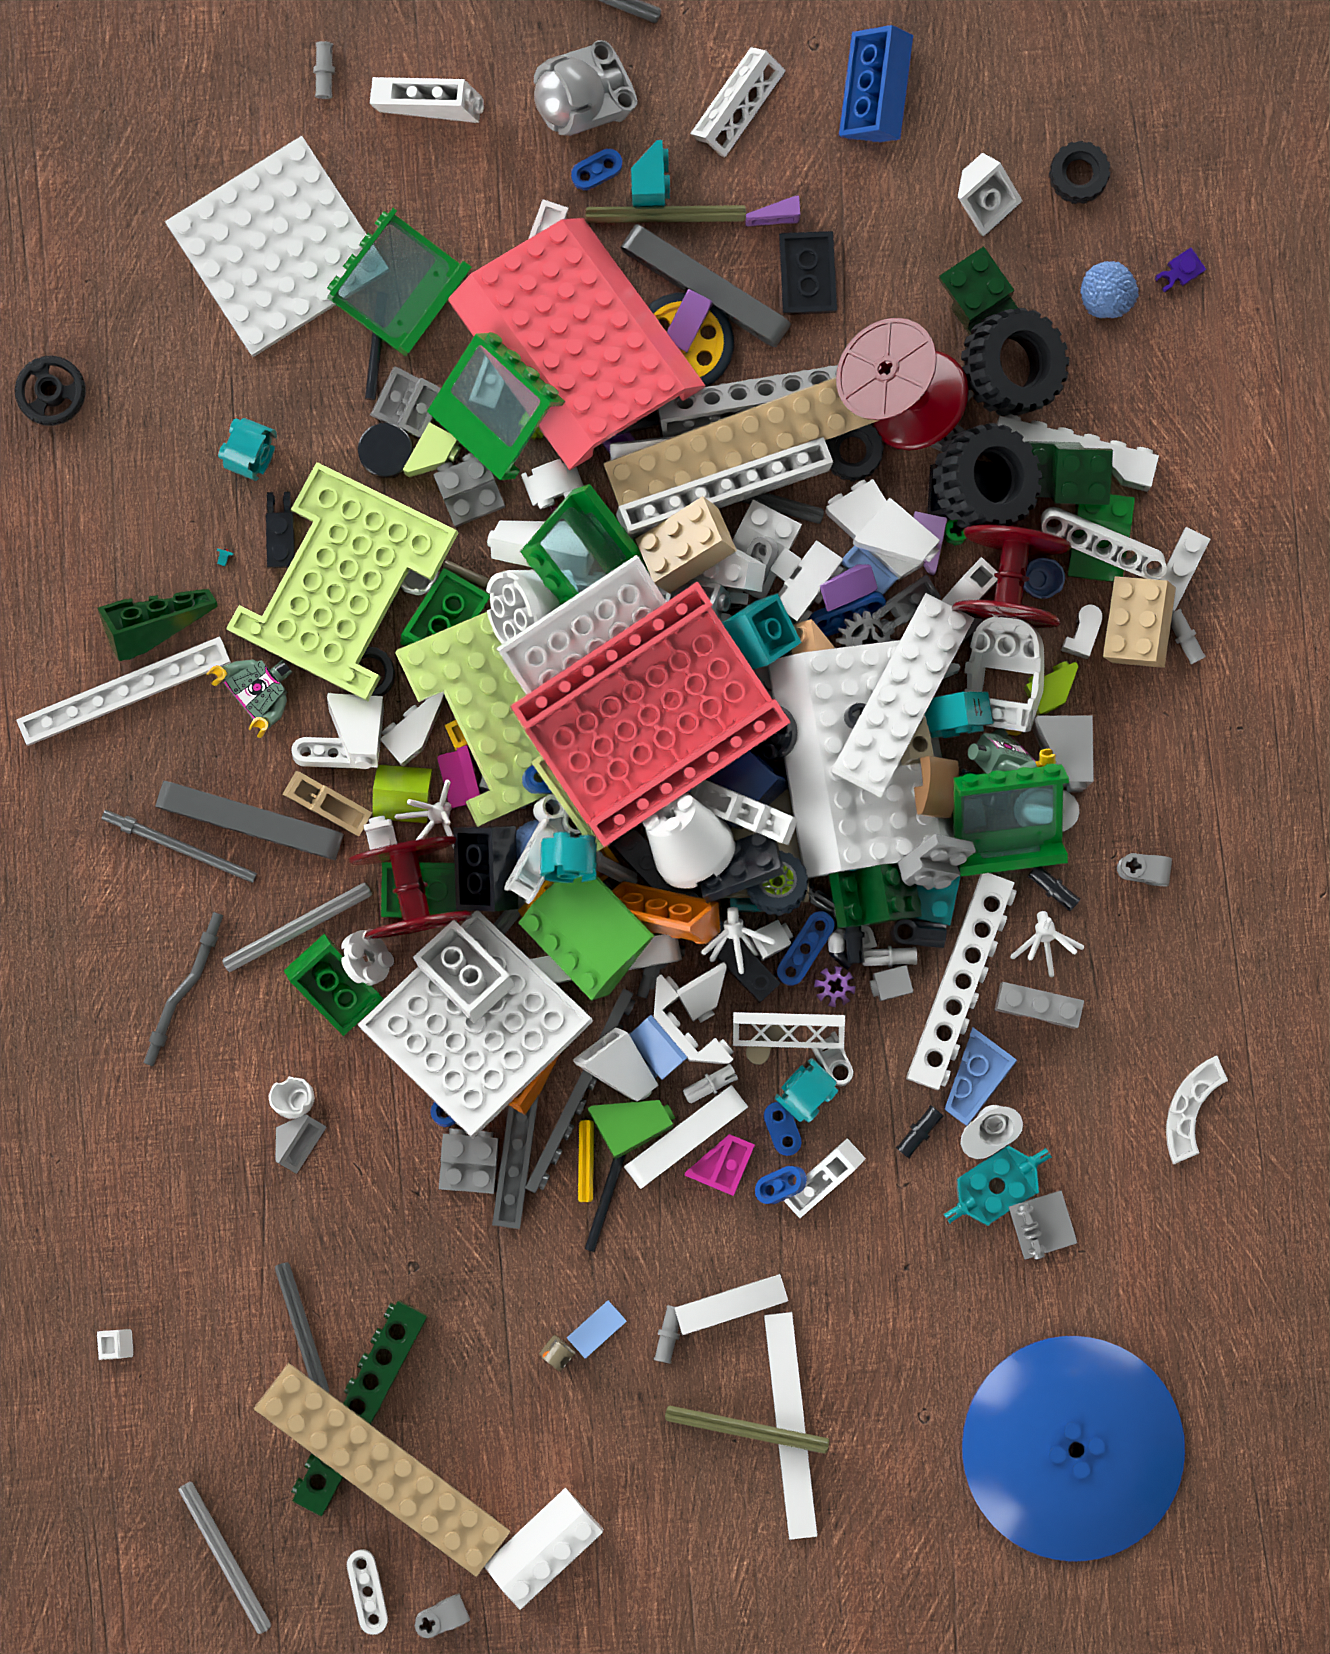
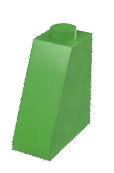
[588,1100,675,1160]

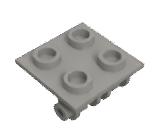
[1009,1190,1077,1259]

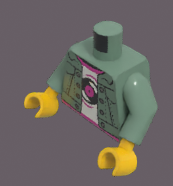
[206,659,292,738]
[968,728,1056,773]

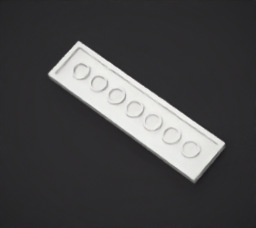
[831,593,974,797]

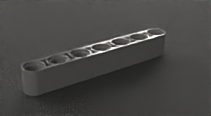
[620,224,791,348]
[155,780,344,860]

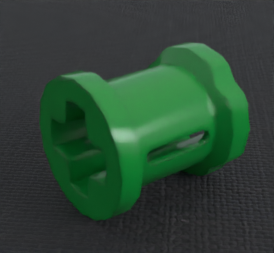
[944,519,966,546]

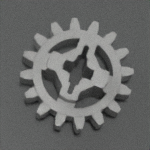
[836,611,896,648]

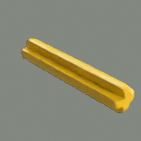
[578,1120,594,1202]

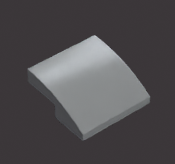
[370,366,441,438]

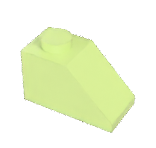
[403,422,461,477]

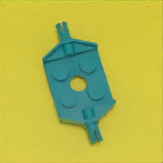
[944,1146,1052,1226]

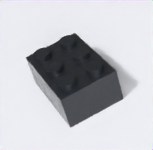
[453,826,519,911]

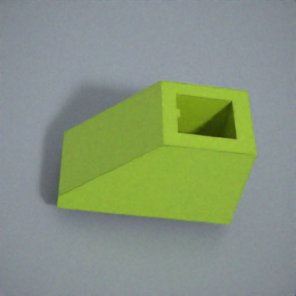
[1024,661,1078,716]

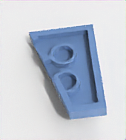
[945,1027,1017,1126]

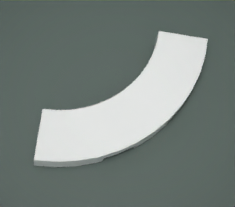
[1166,1056,1228,1164]

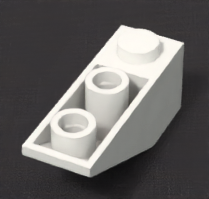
[380,692,446,767]

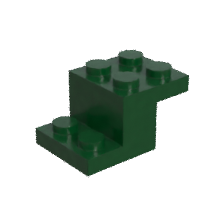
[938,246,1018,335]
[1025,441,1113,505]
[829,863,922,928]

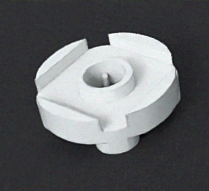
[341,929,394,986]

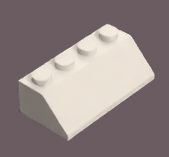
[484,1488,603,1610]

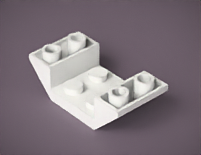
[654,975,733,1065]

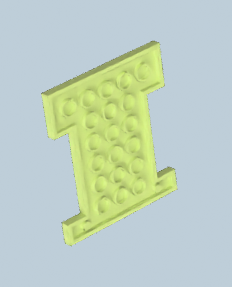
[226,462,458,701]
[395,612,550,827]

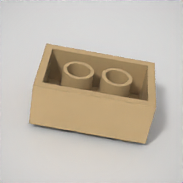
[635,496,737,594]
[1103,576,1176,668]

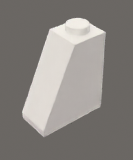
[853,498,940,565]
[327,693,384,769]
[573,1027,658,1101]

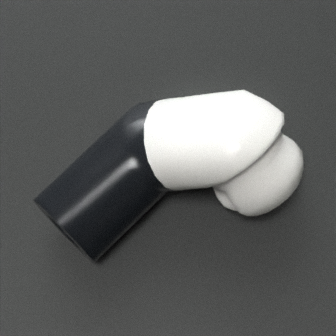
[828,929,852,970]

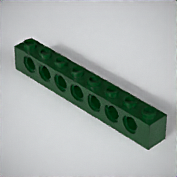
[291,1300,429,1517]

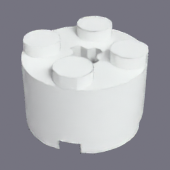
[521,459,583,509]

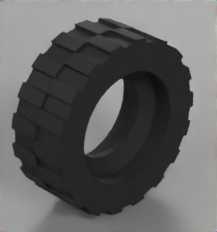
[1049,141,1110,204]
[825,424,883,482]

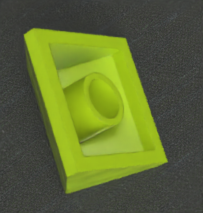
[373,765,432,824]

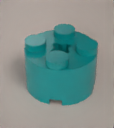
[218,418,277,481]
[540,832,597,883]
[775,1058,838,1123]

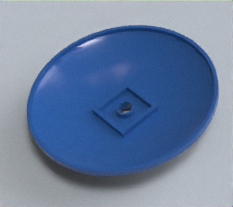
[962,1336,1185,1561]

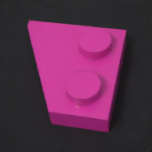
[685,1134,755,1196]

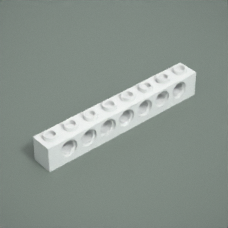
[616,437,833,538]
[906,873,1017,1090]

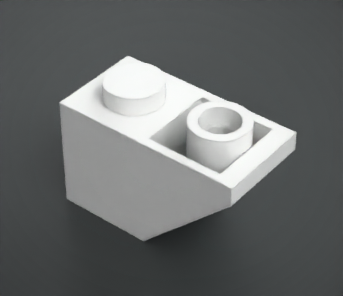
[942,557,998,606]

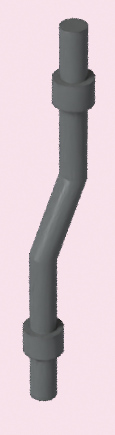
[143,912,224,1067]

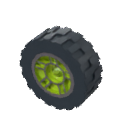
[747,850,808,915]

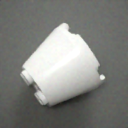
[486,570,576,644]
[642,793,736,888]

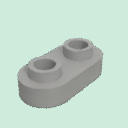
[746,536,778,584]

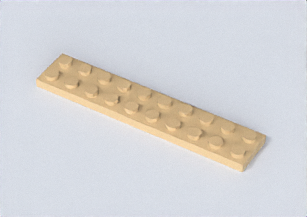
[603,377,879,506]
[254,1363,510,1577]

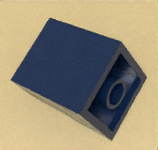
[705,749,788,829]

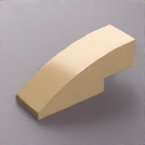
[282,771,372,836]

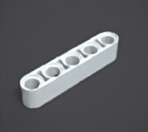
[1041,507,1167,580]
[624,1085,748,1189]

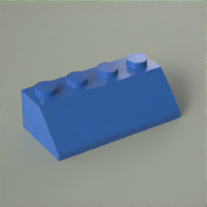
[839,25,913,142]

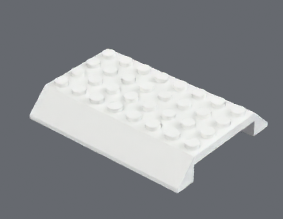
[767,640,954,878]

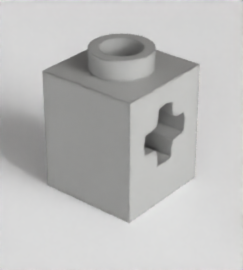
[869,965,913,1001]

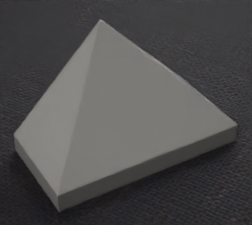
[275,1114,326,1174]

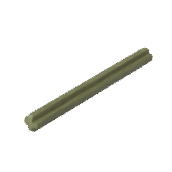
[586,205,746,223]
[665,1406,829,1453]

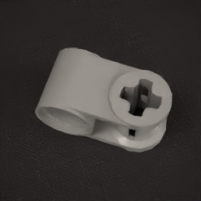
[1117,853,1172,886]
[415,1594,470,1638]

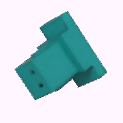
[217,548,234,566]

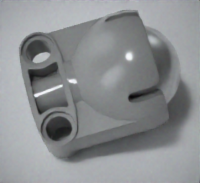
[534,40,637,136]

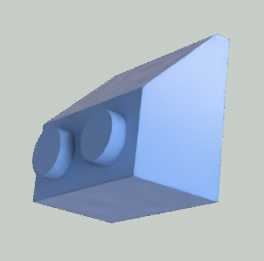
[629,1015,687,1080]

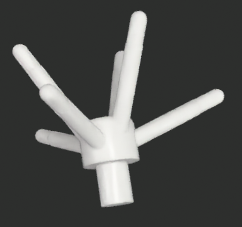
[395,780,454,849]
[701,907,776,974]
[1010,911,1084,977]

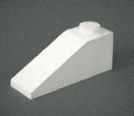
[784,1138,866,1218]

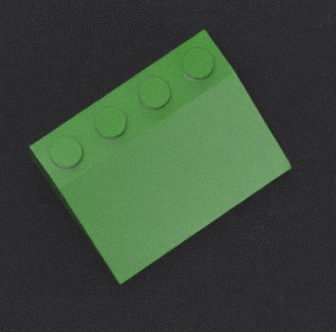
[519,876,654,1000]

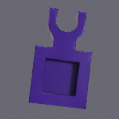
[1154,248,1206,293]

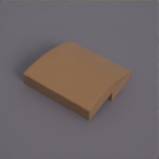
[914,756,959,819]

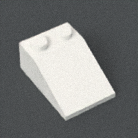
[732,500,802,600]

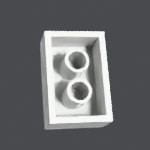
[413,920,515,1023]

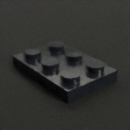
[779,231,837,315]
[700,833,784,903]

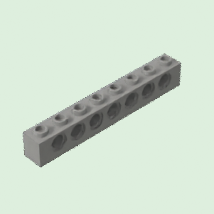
[658,365,838,437]

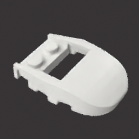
[964,617,1044,732]

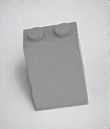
[1032,716,1094,792]

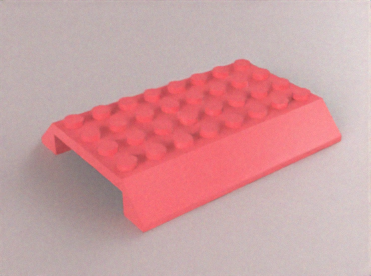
[448,218,705,470]
[510,582,791,847]

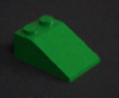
[1067,494,1135,582]
[400,568,490,647]
[283,934,384,1036]

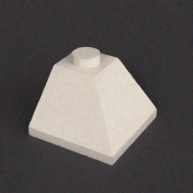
[958,153,1023,236]
[676,962,727,1023]

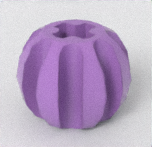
[814,966,856,1007]

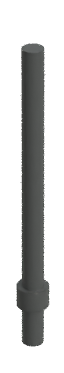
[101,809,257,883]

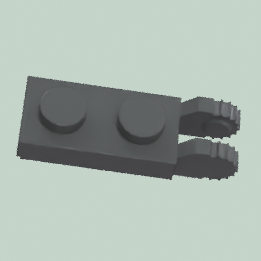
[872,574,941,634]

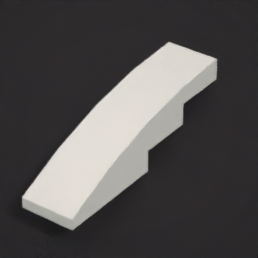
[690,780,798,845]
[675,1274,788,1335]

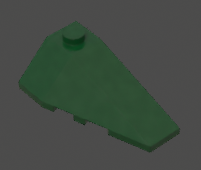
[97,589,218,662]

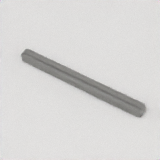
[222,883,372,972]
[179,1482,271,1634]

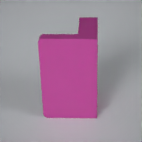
[437,746,480,809]

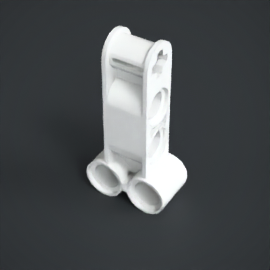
[504,794,580,904]

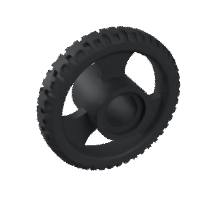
[15,355,86,426]

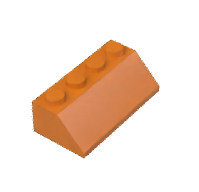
[612,881,720,944]

